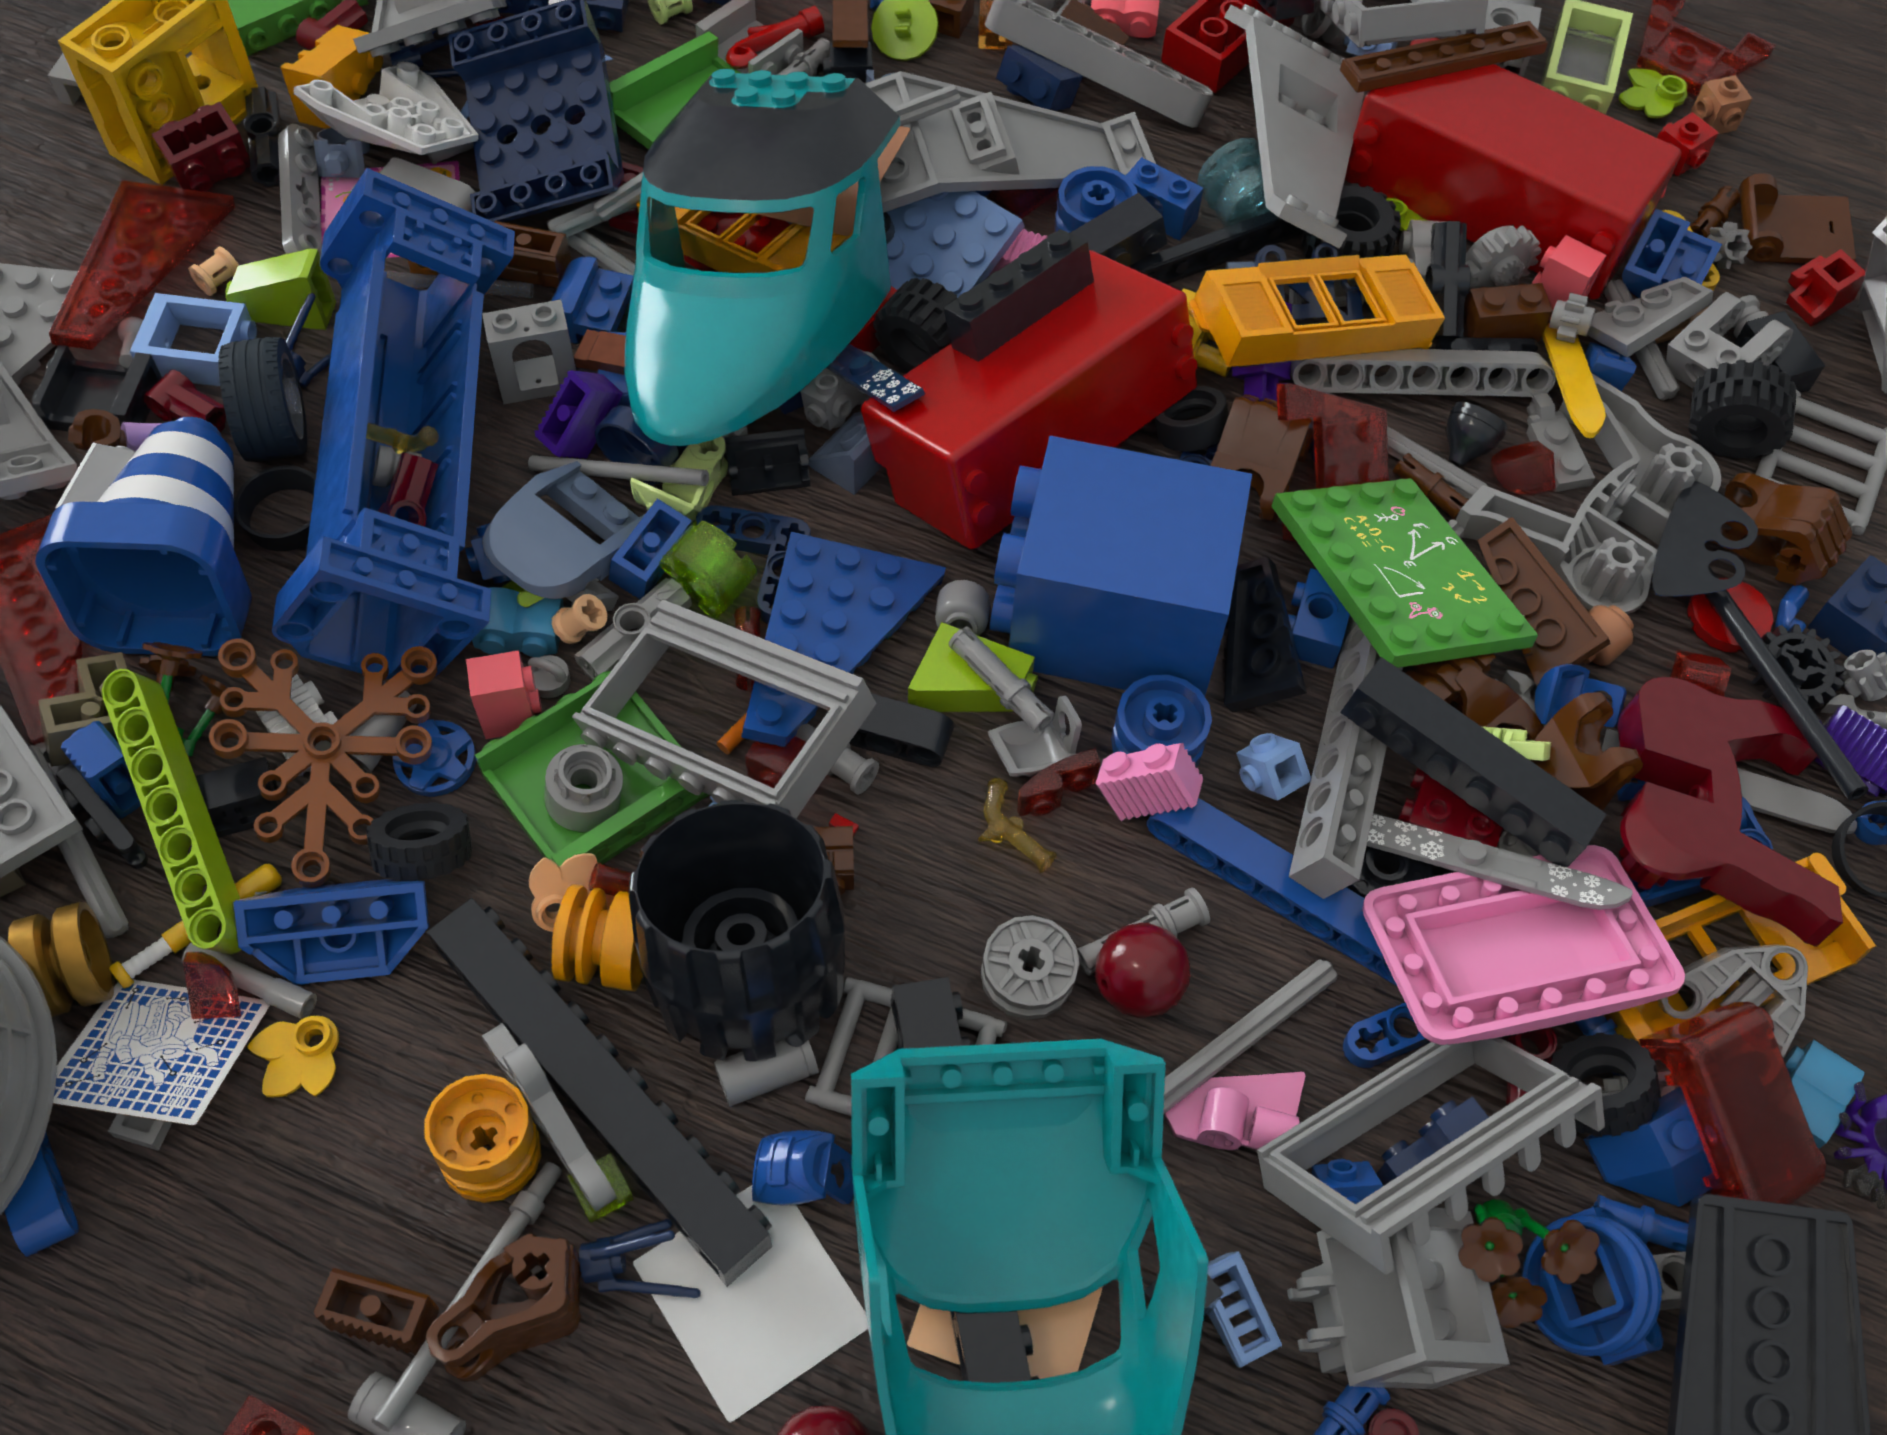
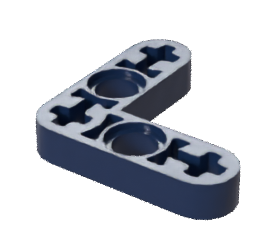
[696,505,811,624]

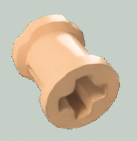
[188,246,239,296]
[552,594,607,644]

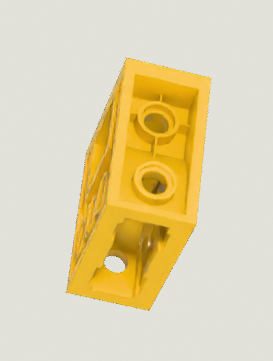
[58,0,258,185]

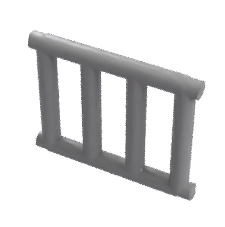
[1755,390,1887,535]
[805,977,1007,1116]

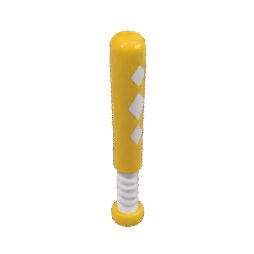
[109,863,282,989]

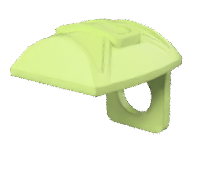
[630,468,720,522]

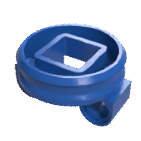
[1522,1207,1663,1366]

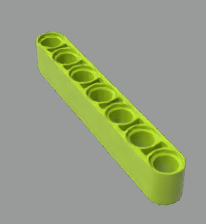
[101,669,241,954]

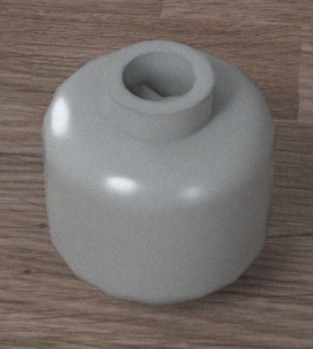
[935,580,990,636]

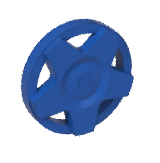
[393,719,476,797]

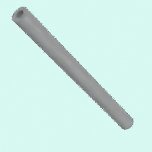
[528,455,709,486]

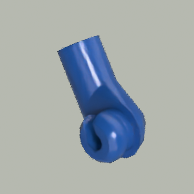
[1775,585,1809,632]

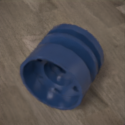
[594,392,688,485]

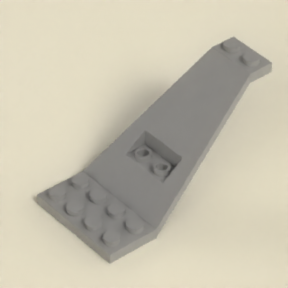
[865,71,1156,213]

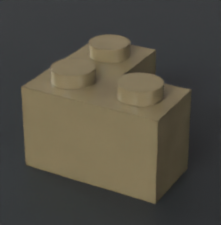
[38,652,133,767]

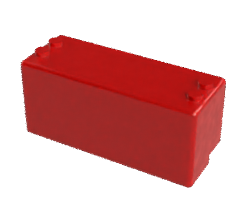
[1344,37,1682,299]
[861,250,1197,549]

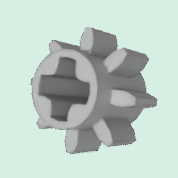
[1707,222,1752,269]
[1549,293,1596,343]
[1839,650,1887,701]

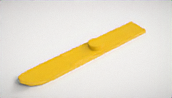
[1542,323,1606,438]

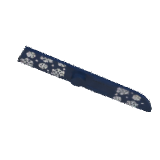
[826,344,925,412]

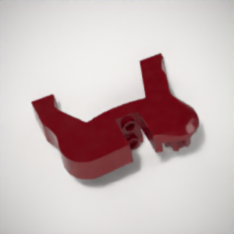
[1618,677,1843,947]

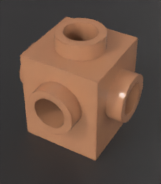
[1690,75,1752,134]

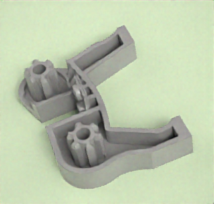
[1456,374,1721,614]

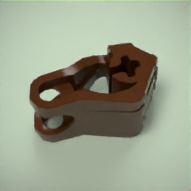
[1210,394,1319,522]
[1710,473,1852,586]
[1405,653,1544,741]
[1530,692,1644,811]
[426,1234,581,1382]

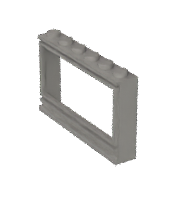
[1315,0,1488,48]
[572,599,877,818]
[1257,1037,1605,1275]

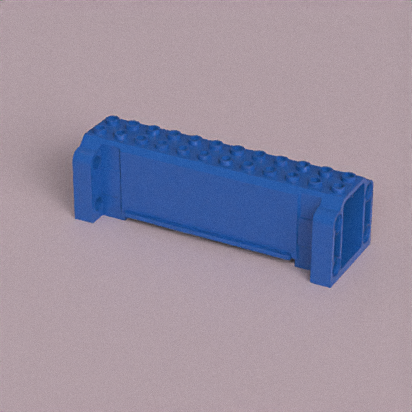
[272,168,515,679]

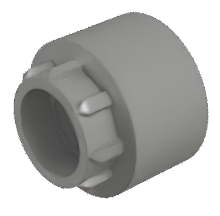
[544,744,623,832]

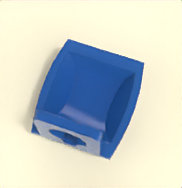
[1534,664,1627,727]
[752,1130,854,1205]

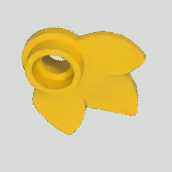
[247,1016,339,1097]

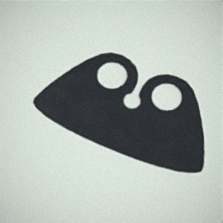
[1652,481,1758,596]

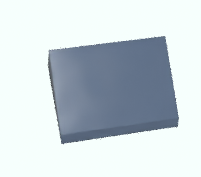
[808,412,882,495]

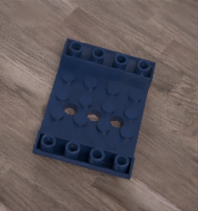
[448,0,624,223]

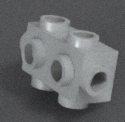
[801,349,879,431]

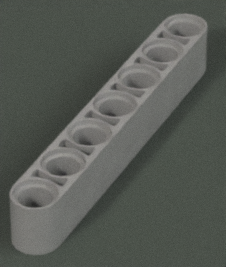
[985,0,1213,128]
[1291,349,1556,397]

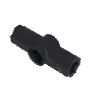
[244,87,282,187]
[1425,221,1471,340]

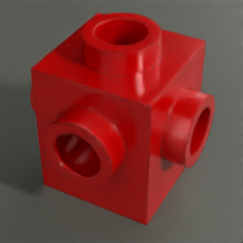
[1657,112,1719,176]

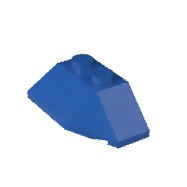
[233,879,429,985]
[1583,1053,1766,1207]

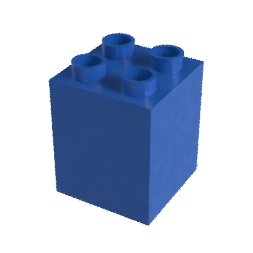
[990,436,1252,697]

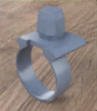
[313,128,370,178]

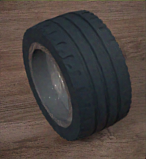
[218,337,308,462]

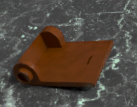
[1739,173,1856,263]

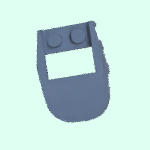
[482,461,645,599]

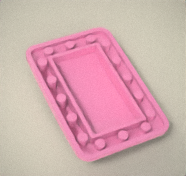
[1362,845,1685,1045]

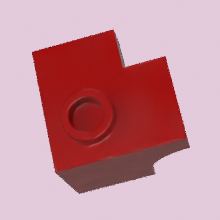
[1786,249,1866,327]

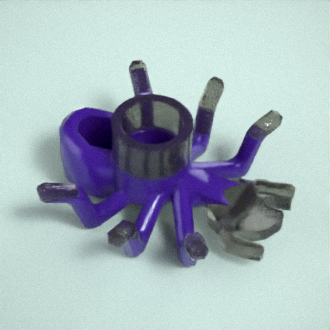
[1834,1082,1887,1210]

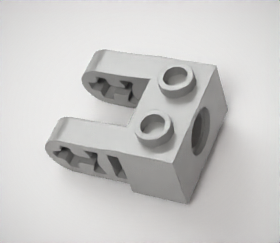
[1666,292,1793,388]

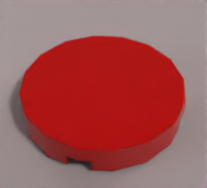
[1687,578,1774,653]

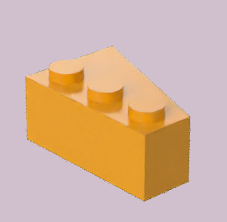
[280,25,383,129]

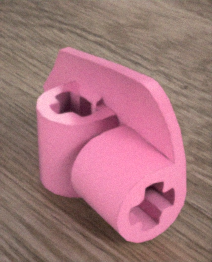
[1164,1072,1306,1150]

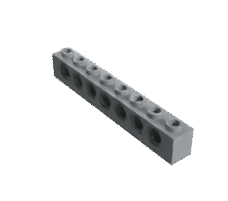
[1289,616,1403,899]

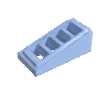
[1208,1251,1283,1368]

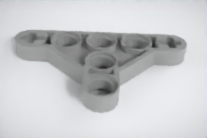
[482,1023,617,1212]

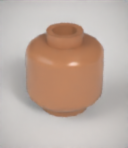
[1583,605,1634,666]

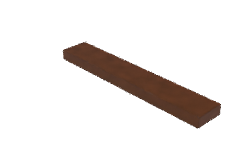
[1340,21,1548,93]

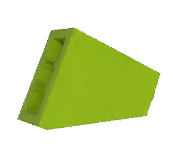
[225,248,336,330]
[908,622,1038,712]

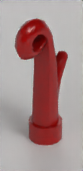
[725,6,825,69]

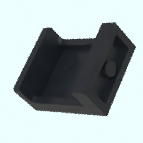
[32,345,162,432]

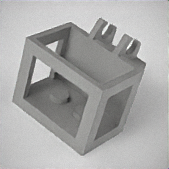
[1287,1207,1510,1389]

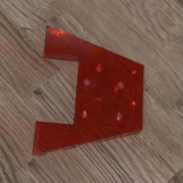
[1636,0,1776,96]
[1276,383,1389,541]

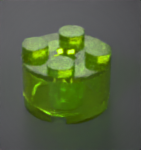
[659,521,757,619]

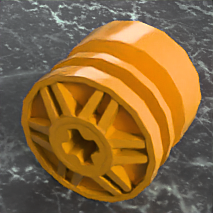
[552,884,643,992]
[425,1074,541,1203]

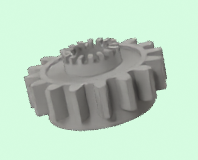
[1466,225,1542,291]

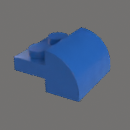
[1622,208,1722,298]
[551,257,634,344]

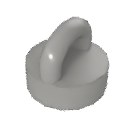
[528,655,571,699]

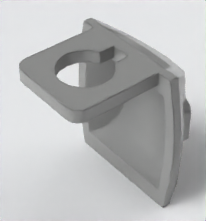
[988,695,1082,777]

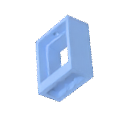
[130,293,257,386]

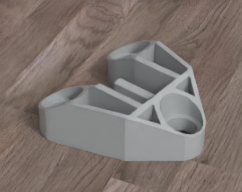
[1657,944,1808,1086]

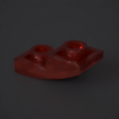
[1017,748,1101,817]

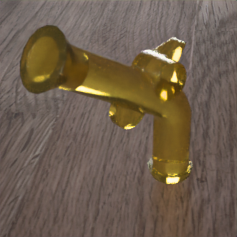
[366,423,439,454]
[978,778,1057,873]

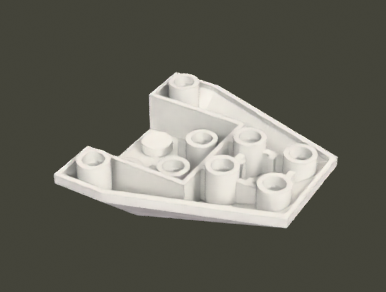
[294,62,478,155]

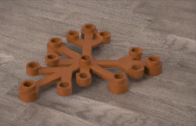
[209,639,437,888]

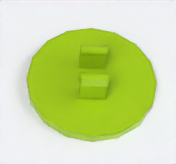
[871,0,939,61]

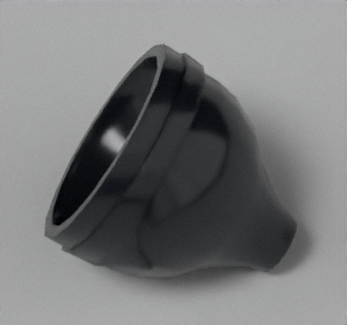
[1446,402,1508,468]

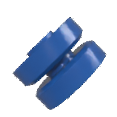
[1054,166,1137,233]
[1111,674,1212,767]

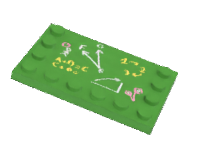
[1271,478,1538,668]

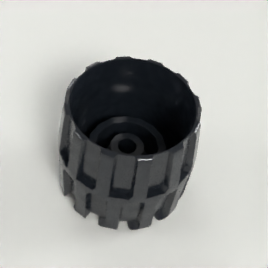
[628,799,845,1062]

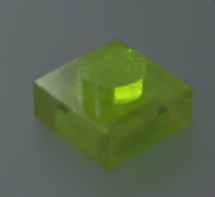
[567,1153,634,1223]

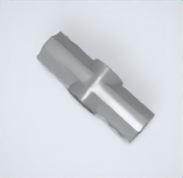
[575,578,692,681]

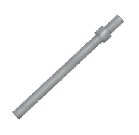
[372,1162,562,1432]

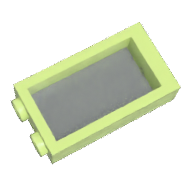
[1541,0,1633,115]

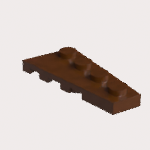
[1478,517,1611,686]

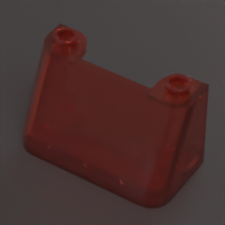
[1639,1002,1826,1205]

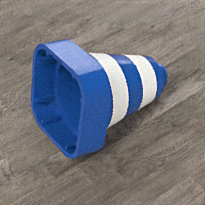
[36,417,252,656]

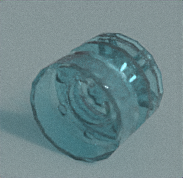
[1197,138,1270,227]

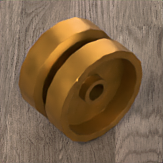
[8,902,115,1017]

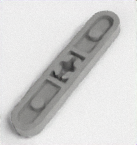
[278,124,322,257]

